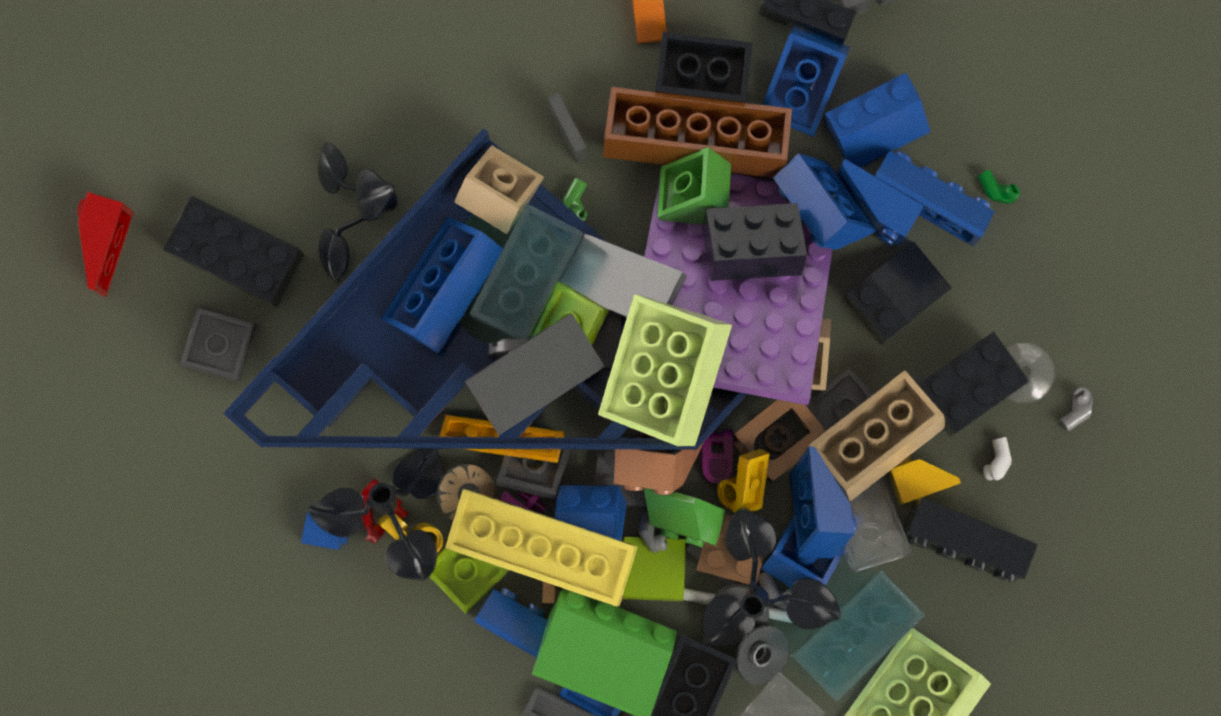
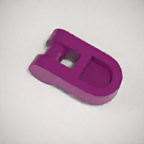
[702,430,733,484]

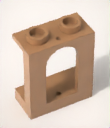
[733,400,826,483]

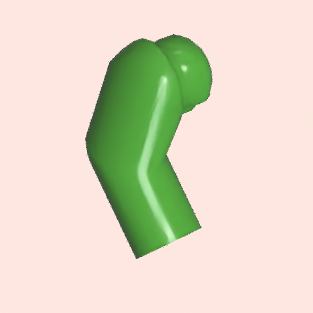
[562,178,587,222]

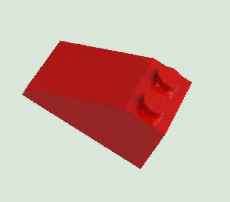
[77,192,134,298]

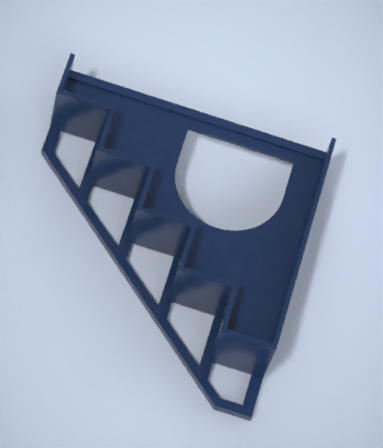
[223,128,748,450]

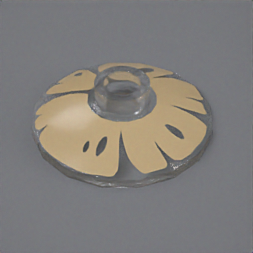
[437,464,496,521]

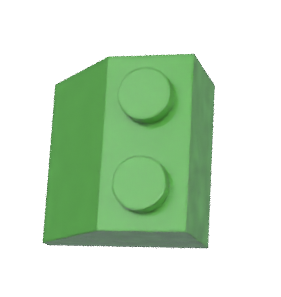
[657,147,731,225]
[644,488,727,548]

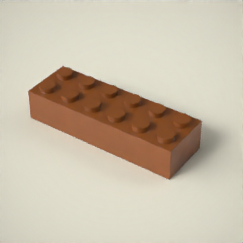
[603,87,792,178]

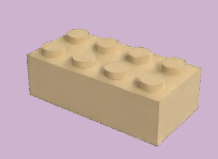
[808,371,946,501]

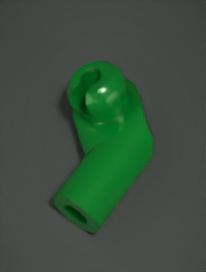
[977,169,1020,204]

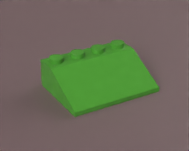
[532,588,677,716]

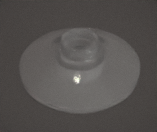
[1006,343,1054,403]

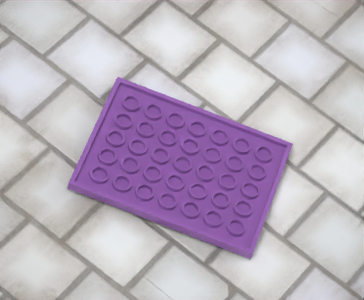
[644,165,833,405]

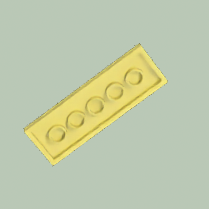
[445,489,638,607]

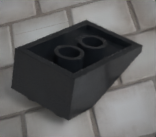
[844,242,952,345]

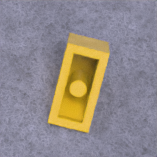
[888,456,961,505]

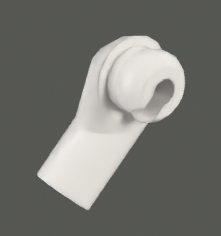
[983,437,1012,481]

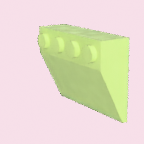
[598,294,732,446]
[845,626,991,716]

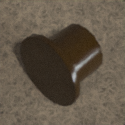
[757,421,796,459]

